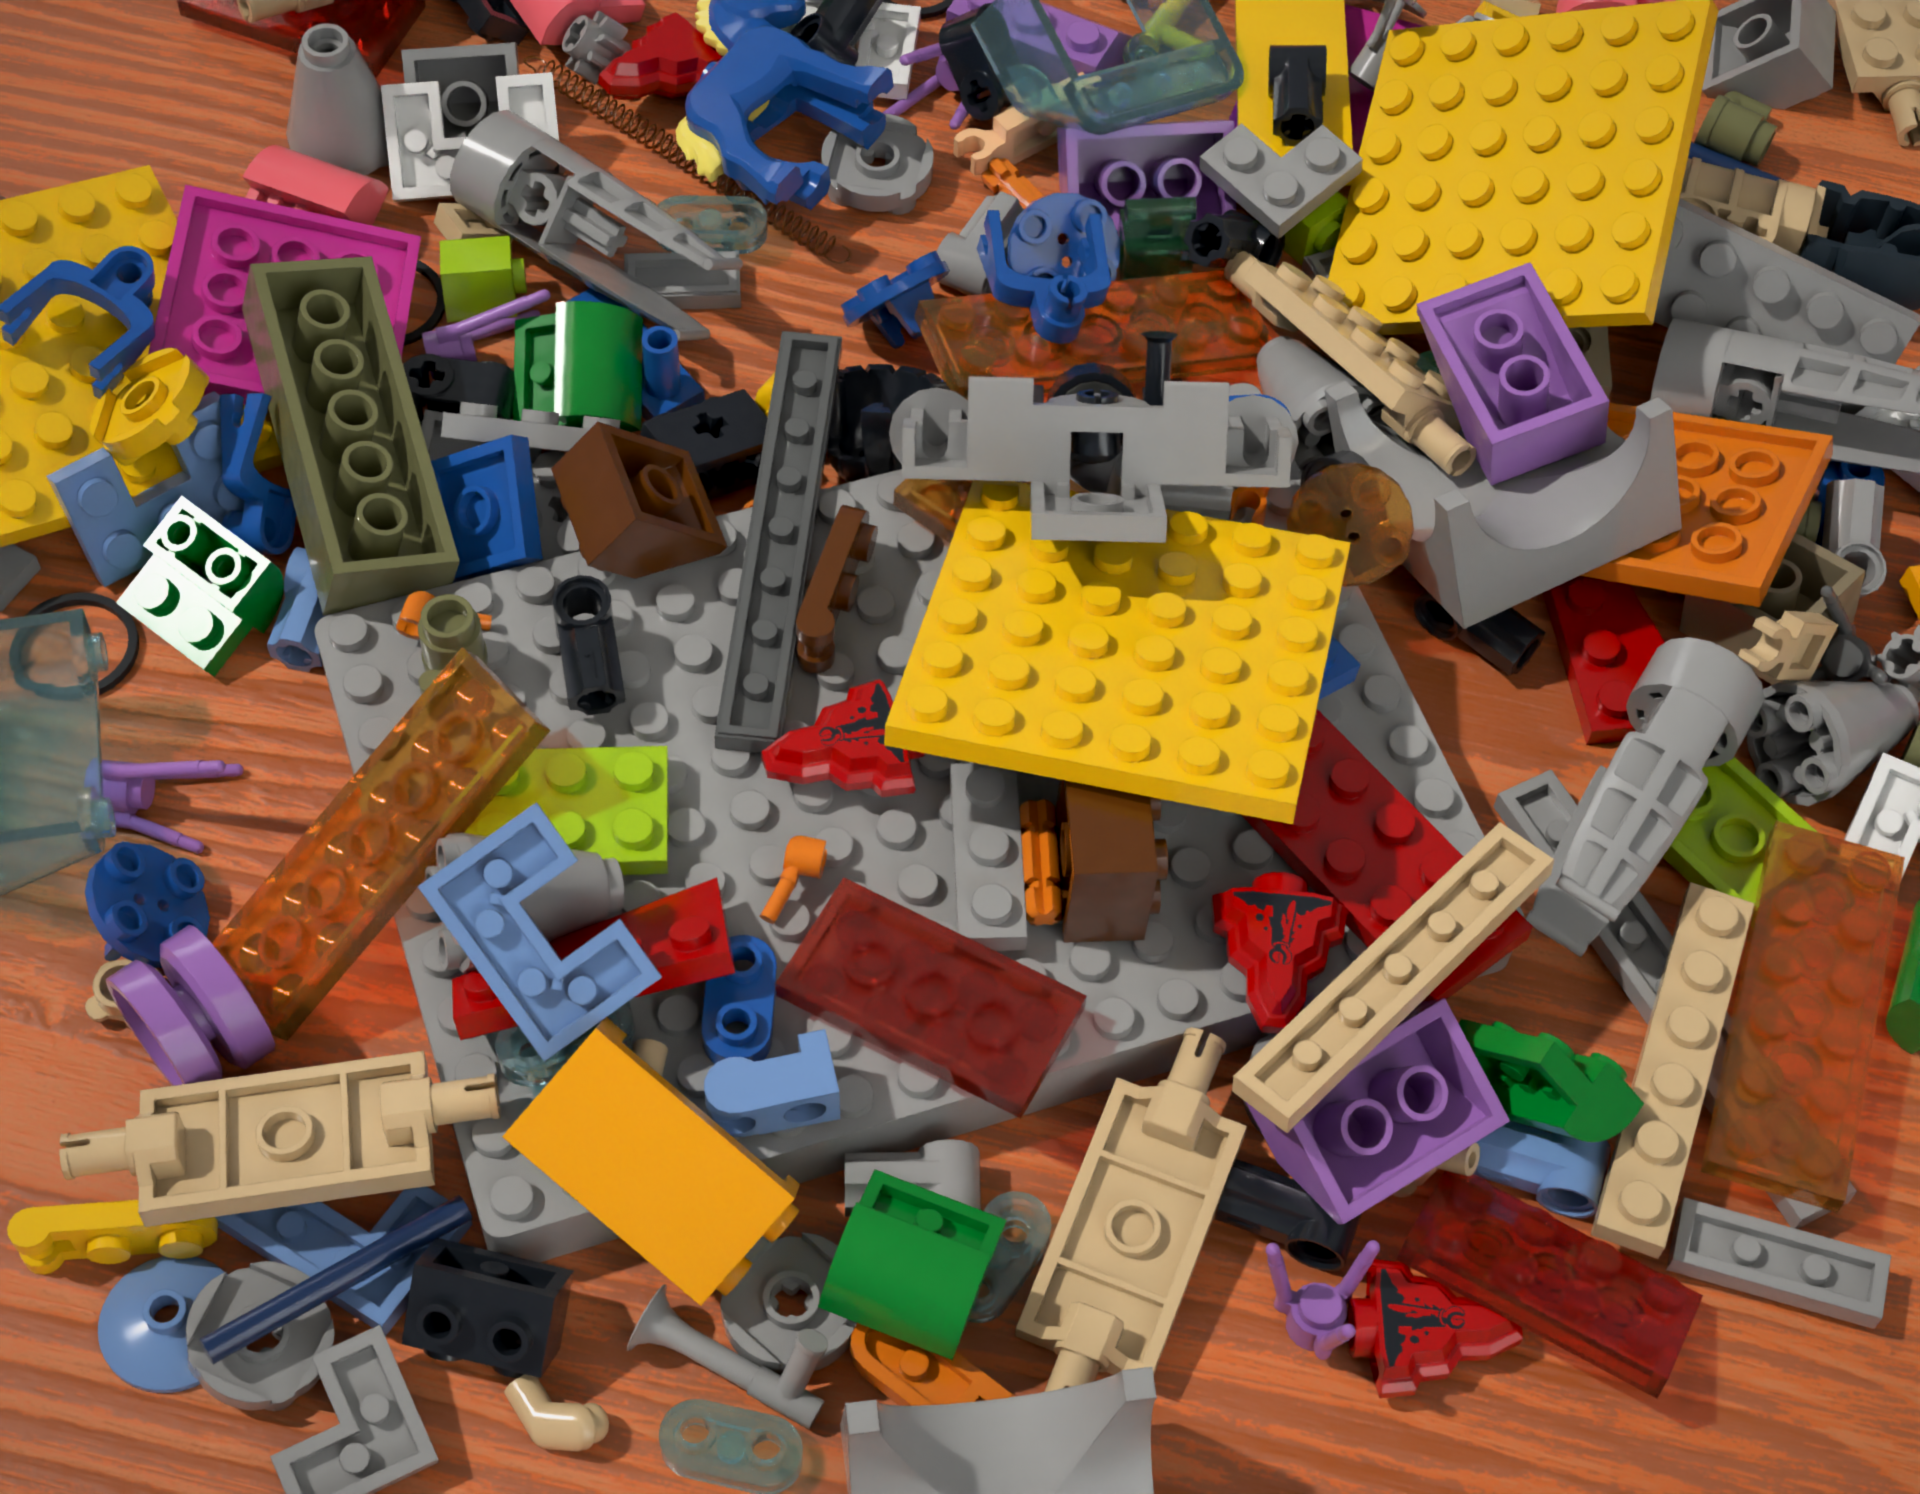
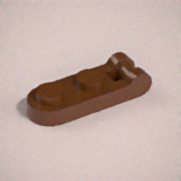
[796,505,878,674]

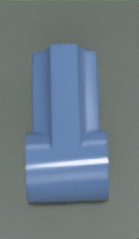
[267,547,327,672]
[1473,1121,1611,1218]

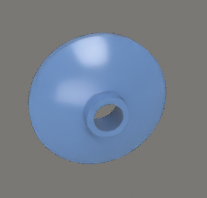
[98,1256,228,1393]

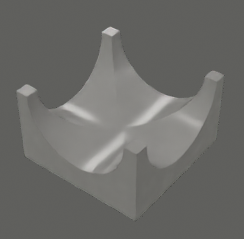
[1324,380,1682,629]
[840,1367,1157,1494]

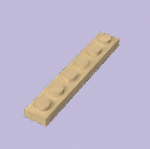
[1232,822,1555,1133]
[1590,882,1755,1259]

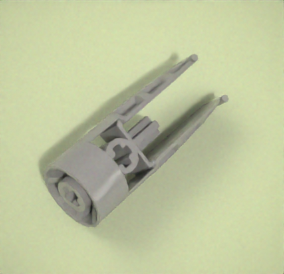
[450,110,743,341]
[1650,318,1920,473]
[1525,637,1765,957]

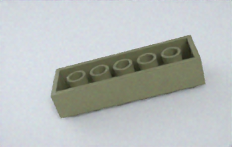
[242,256,460,616]

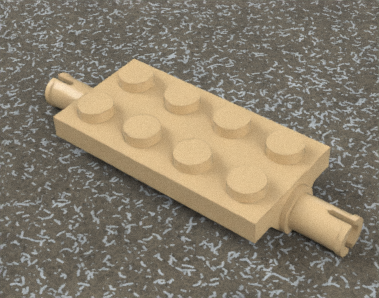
[1827,0,1920,147]
[1224,251,1476,476]
[1015,1027,1247,1392]
[59,1051,501,1227]

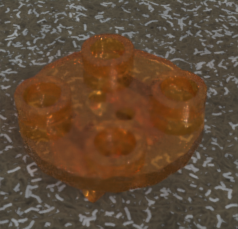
[1286,462,1414,587]

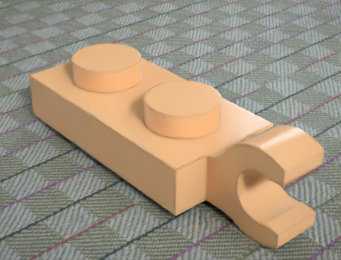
[953,72,1096,175]

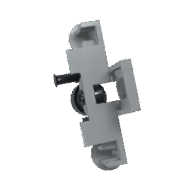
[889,331,1299,543]

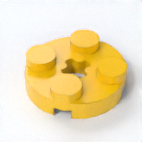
[90,348,209,466]

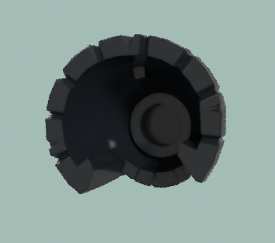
[827,364,950,483]

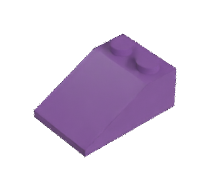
[1417,262,1609,486]

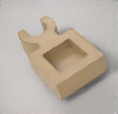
[1738,611,1838,681]

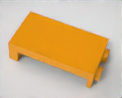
[502,1017,800,1306]

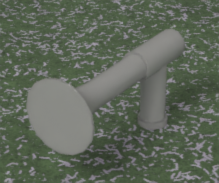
[627,1284,829,1430]

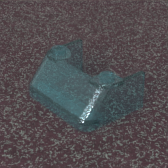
[970,0,1244,135]

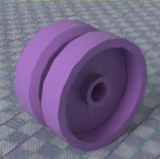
[106,925,275,1086]

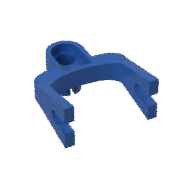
[976,210,1111,344]
[0,246,155,399]
[220,393,296,554]

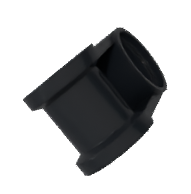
[939,3,1033,121]
[403,354,515,427]

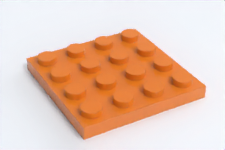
[1580,402,1833,607]

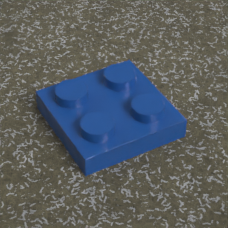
[431,435,543,583]

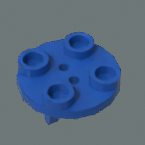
[1007,193,1120,288]
[841,251,950,349]
[85,841,210,968]

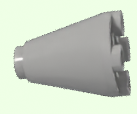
[286,23,389,175]
[1256,336,1389,484]
[1746,680,1919,806]
[425,833,624,973]

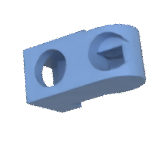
[704,1029,841,1137]

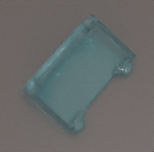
[0,608,116,896]

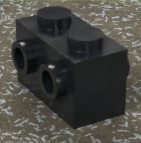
[401,1238,574,1378]

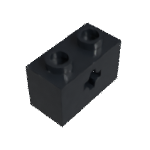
[640,389,768,500]

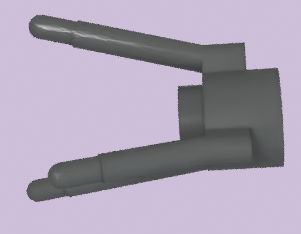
[1783,585,1888,684]

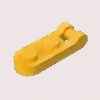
[7,1200,218,1275]

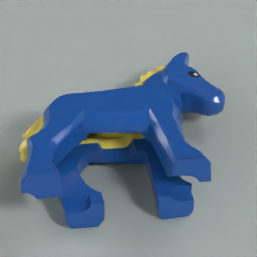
[676,0,894,210]

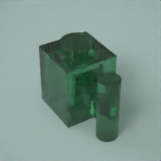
[1117,197,1197,291]

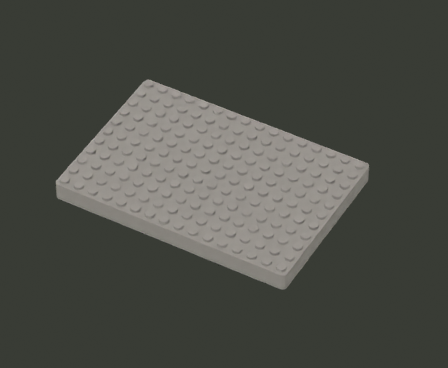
[314,383,1524,1262]

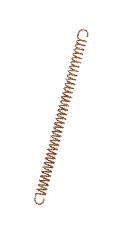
[524,56,852,264]

